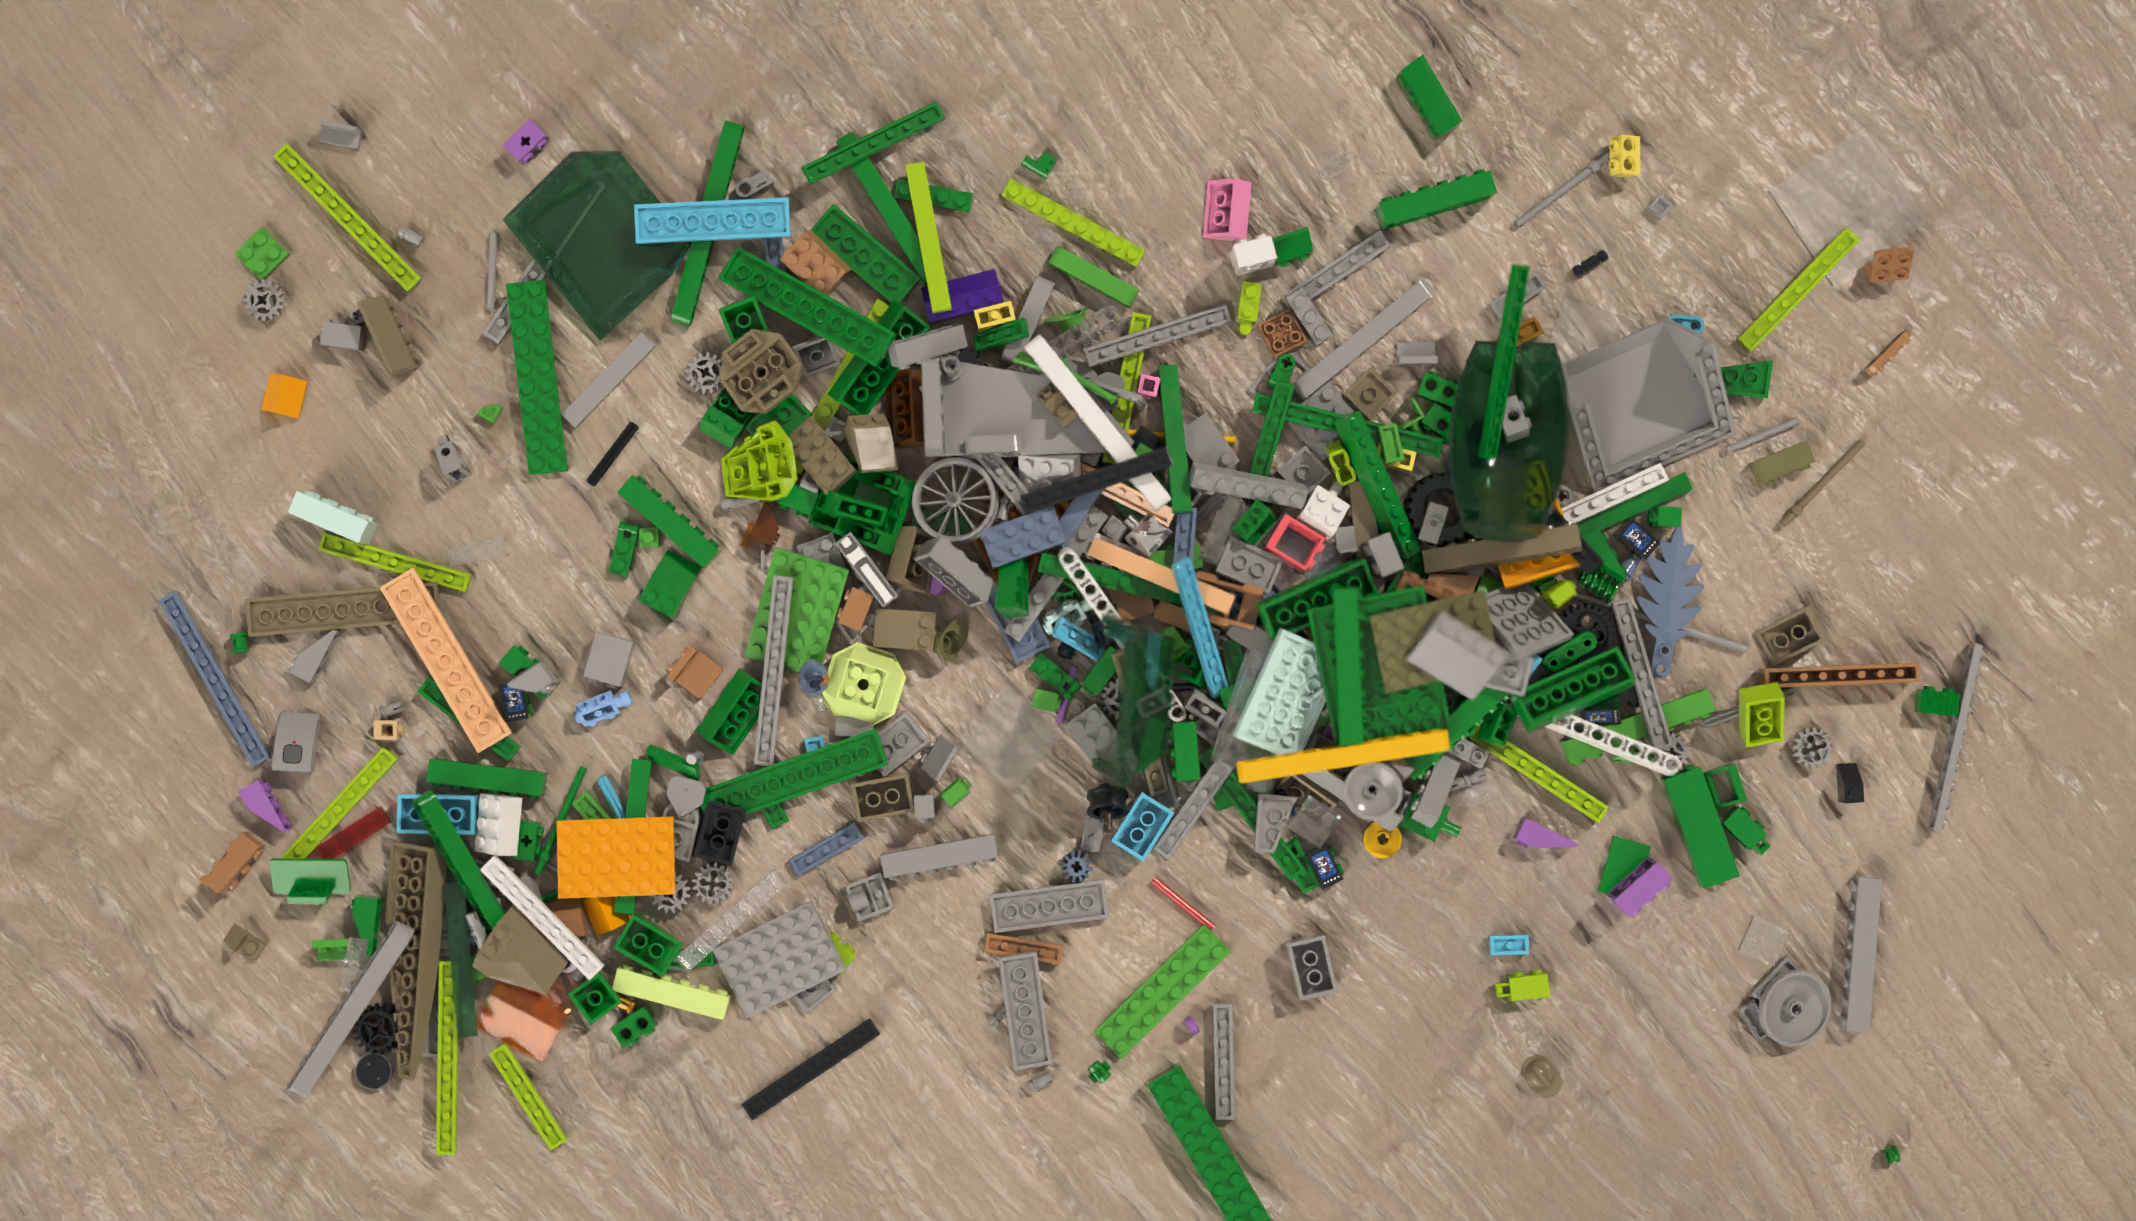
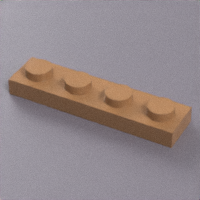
[984,932,1063,965]

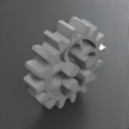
[1790,727,1835,769]
[692,862,735,904]

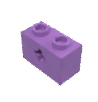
[503,119,550,165]

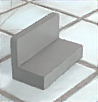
[319,120,363,150]
[1397,342,1438,366]

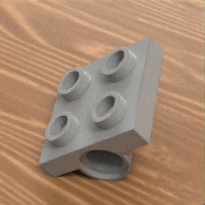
[845,872,895,922]

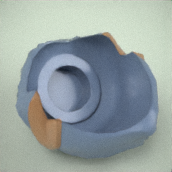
[798,659,830,697]

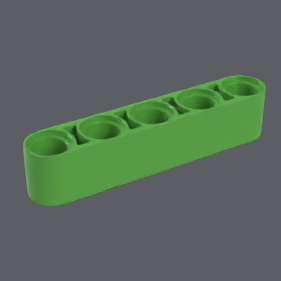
[1048,246,1139,308]

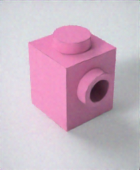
[1136,374,1160,400]

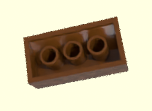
[886,366,925,449]

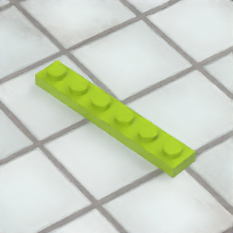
[489,1043,568,1151]

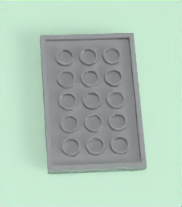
[712,900,847,1019]

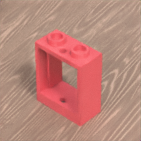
[1263,514,1325,574]

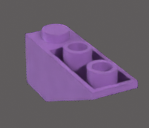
[238,779,292,832]

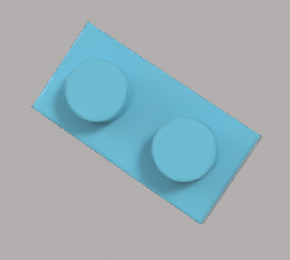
[1489,934,1529,955]

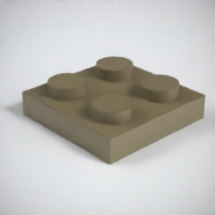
[1343,367,1398,421]

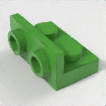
[312,939,357,961]

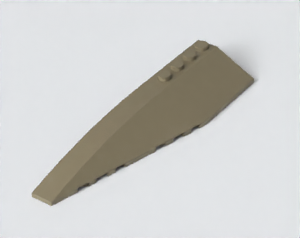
[385,841,447,1081]

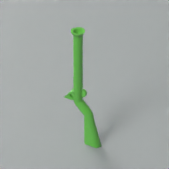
[1013,351,1117,405]

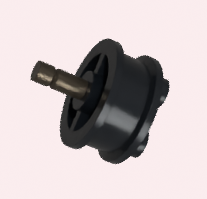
[1086,783,1129,833]

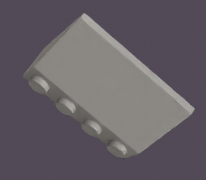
[1407,609,1509,700]

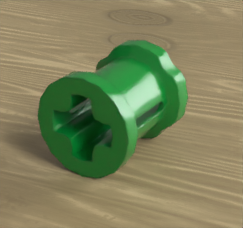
[230,632,250,654]

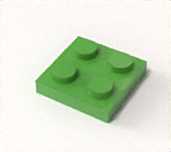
[234,227,291,281]

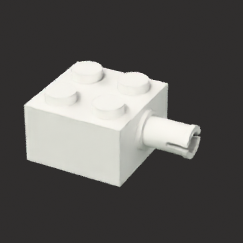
[1295,481,1350,543]

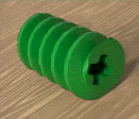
[1576,569,1619,603]

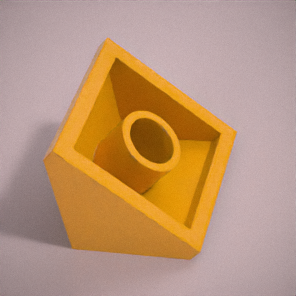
[261,373,308,419]
[582,896,631,936]

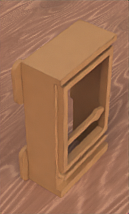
[1196,571,1264,631]

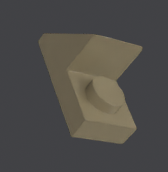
[224,923,267,961]

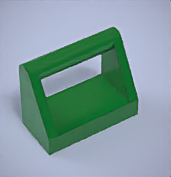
[1703,763,1748,809]

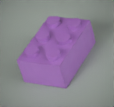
[1605,857,1673,918]

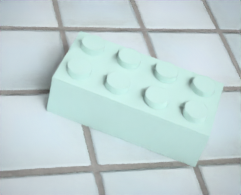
[288,490,378,545]

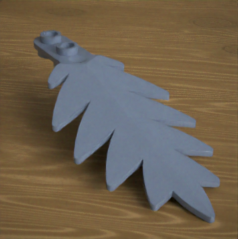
[1637,527,1705,678]

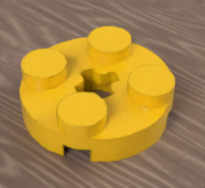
[1363,821,1402,858]

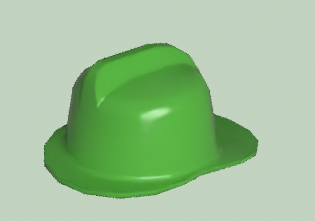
[1044,307,1089,335]

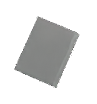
[792,337,841,377]

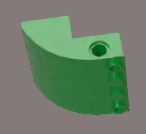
[808,454,916,555]

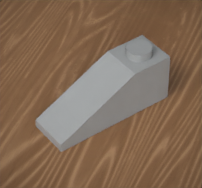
[290,630,342,683]

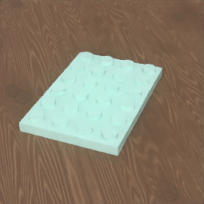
[1232,628,1326,755]

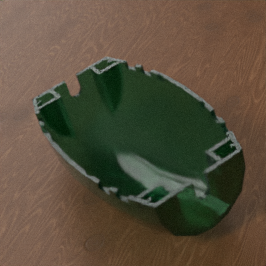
[1449,341,1569,542]

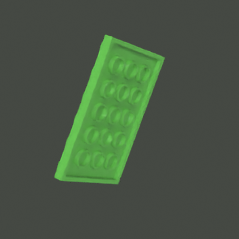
[745,547,850,672]

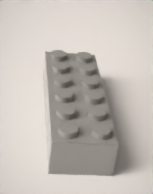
[1303,732,1413,832]

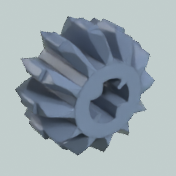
[1060,850,1093,883]

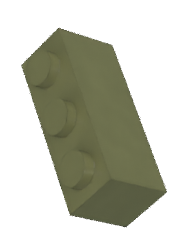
[1749,440,1816,486]

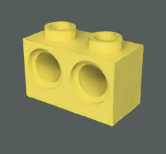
[1609,135,1640,178]

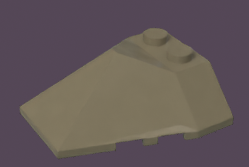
[472,905,568,994]

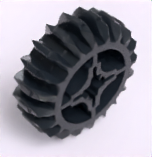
[352,1003,398,1055]

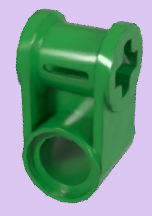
[1267,354,1296,388]

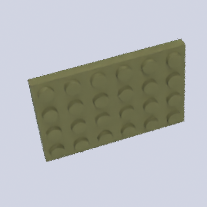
[1369,590,1496,693]

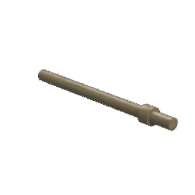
[1780,439,1865,527]

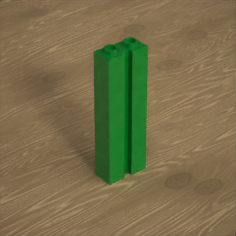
[1661,764,1740,889]

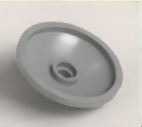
[1343,762,1403,820]

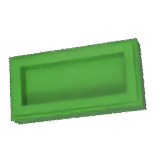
[1377,423,1405,465]

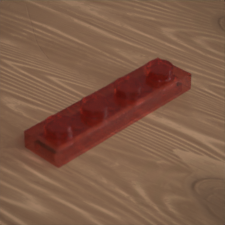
[315,806,392,859]

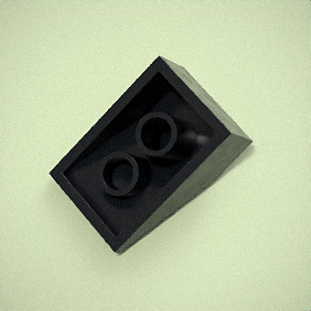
[693,800,746,866]

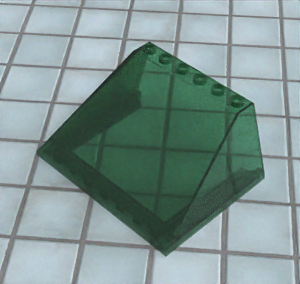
[502,151,691,341]
[1092,613,1176,788]

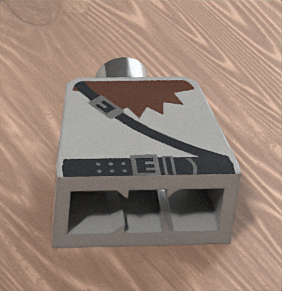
[434,435,472,483]
[1124,514,1172,559]

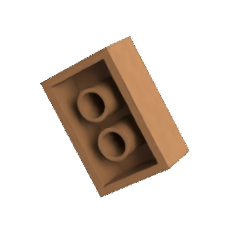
[780,230,852,296]

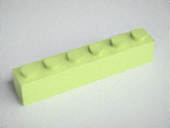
[612,964,732,1020]

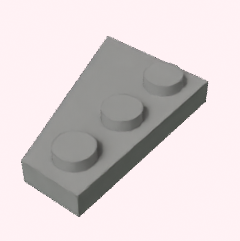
[1253,794,1297,853]

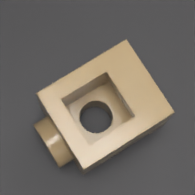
[374,720,405,740]

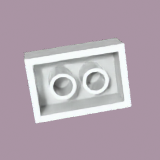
[1230,234,1277,276]
[475,793,522,856]

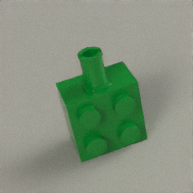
[1398,790,1462,842]

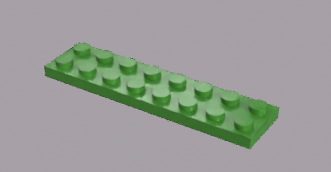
[1094,924,1231,1059]

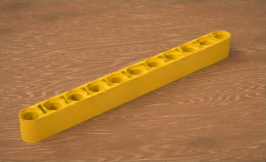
[1236,729,1450,783]

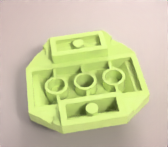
[822,642,906,725]

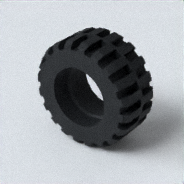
[1404,472,1480,546]

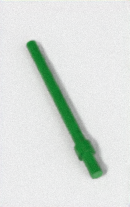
[533,766,587,875]

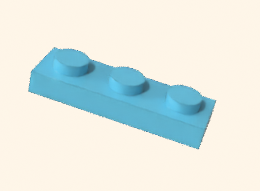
[1052,617,1105,661]

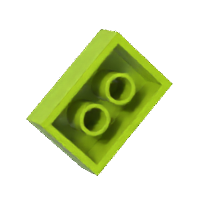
[1739,682,1785,748]

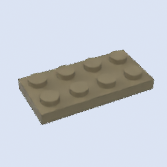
[788,416,858,495]

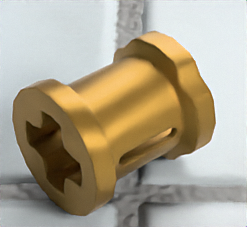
[616,993,637,1016]

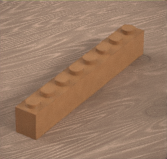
[1759,663,1920,687]

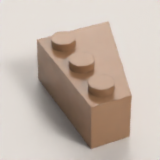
[199,831,265,894]

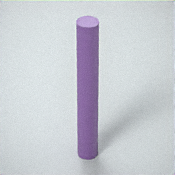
[1056,666,1078,724]

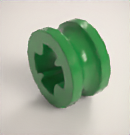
[1884,1145,1900,1164]

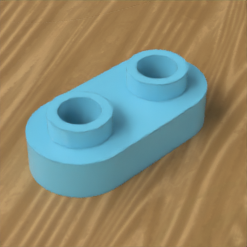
[1668,314,1705,334]

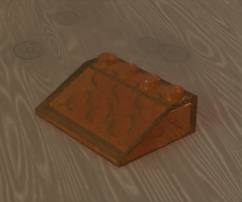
[476,980,571,1062]

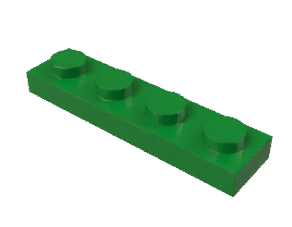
[894,179,973,213]

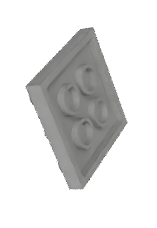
[1287,381,1354,461]

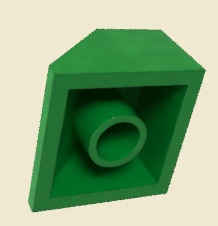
[1272,227,1313,268]
[718,295,769,344]

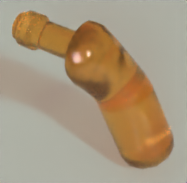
[741,523,754,548]

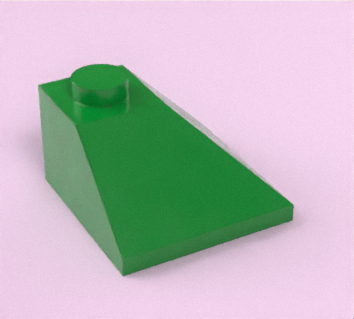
[568,971,622,1025]

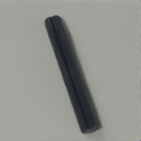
[586,422,639,486]

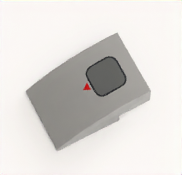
[272,712,321,772]

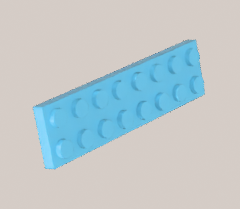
[634,197,791,244]

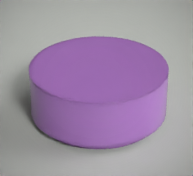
[1183,1016,1200,1036]

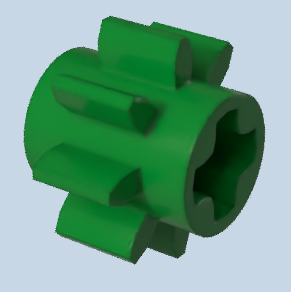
[1088,1060,1111,1084]

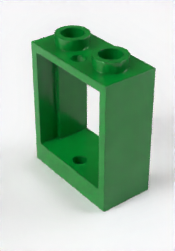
[1232,500,1279,548]
[1082,646,1116,695]

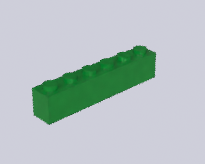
[617,475,721,569]
[426,758,548,799]

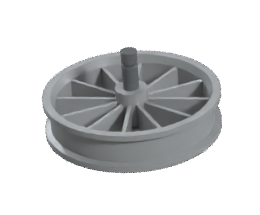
[912,458,999,544]

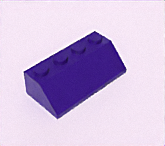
[921,269,1004,325]

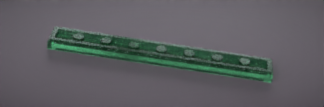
[443,882,478,1038]

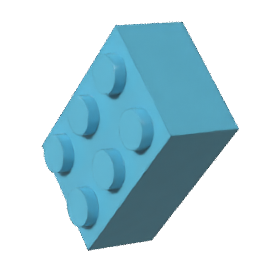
[1111,791,1174,862]

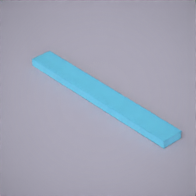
[1171,557,1228,699]

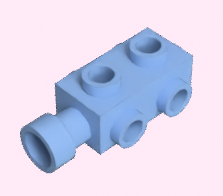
[574,690,633,727]

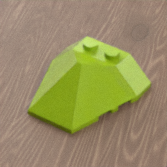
[721,421,797,501]

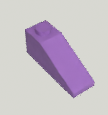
[1513,817,1578,849]

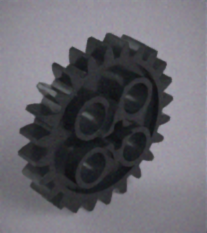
[1555,602,1616,664]

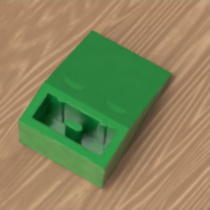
[699,387,755,450]

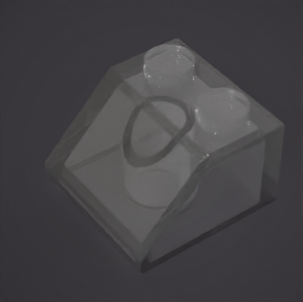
[1286,795,1342,848]

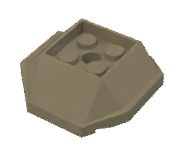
[720,329,804,414]

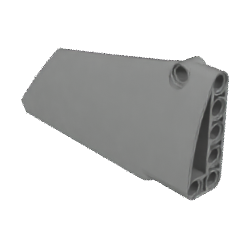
[921,355,1134,458]

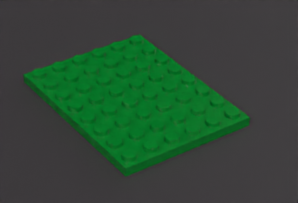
[1307,585,1454,746]

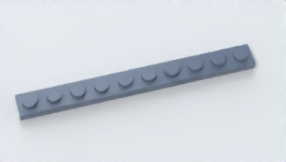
[158,591,271,767]

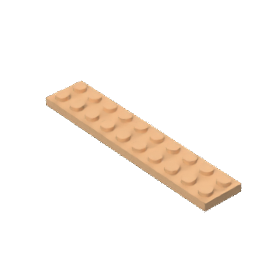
[380,568,512,753]

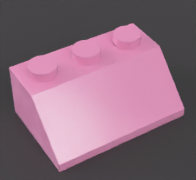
[1203,178,1251,241]

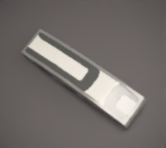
[835,531,898,607]

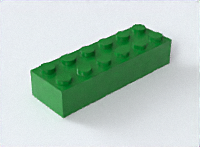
[1375,169,1497,231]
[827,300,930,415]
[1254,556,1379,642]
[1511,647,1636,733]

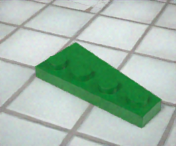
[1693,360,1773,398]

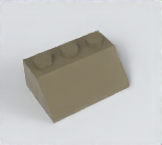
[886,526,934,594]
[1273,774,1340,825]

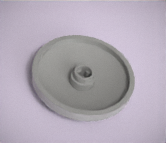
[1759,970,1832,1047]

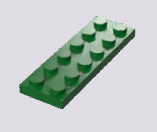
[811,203,921,303]

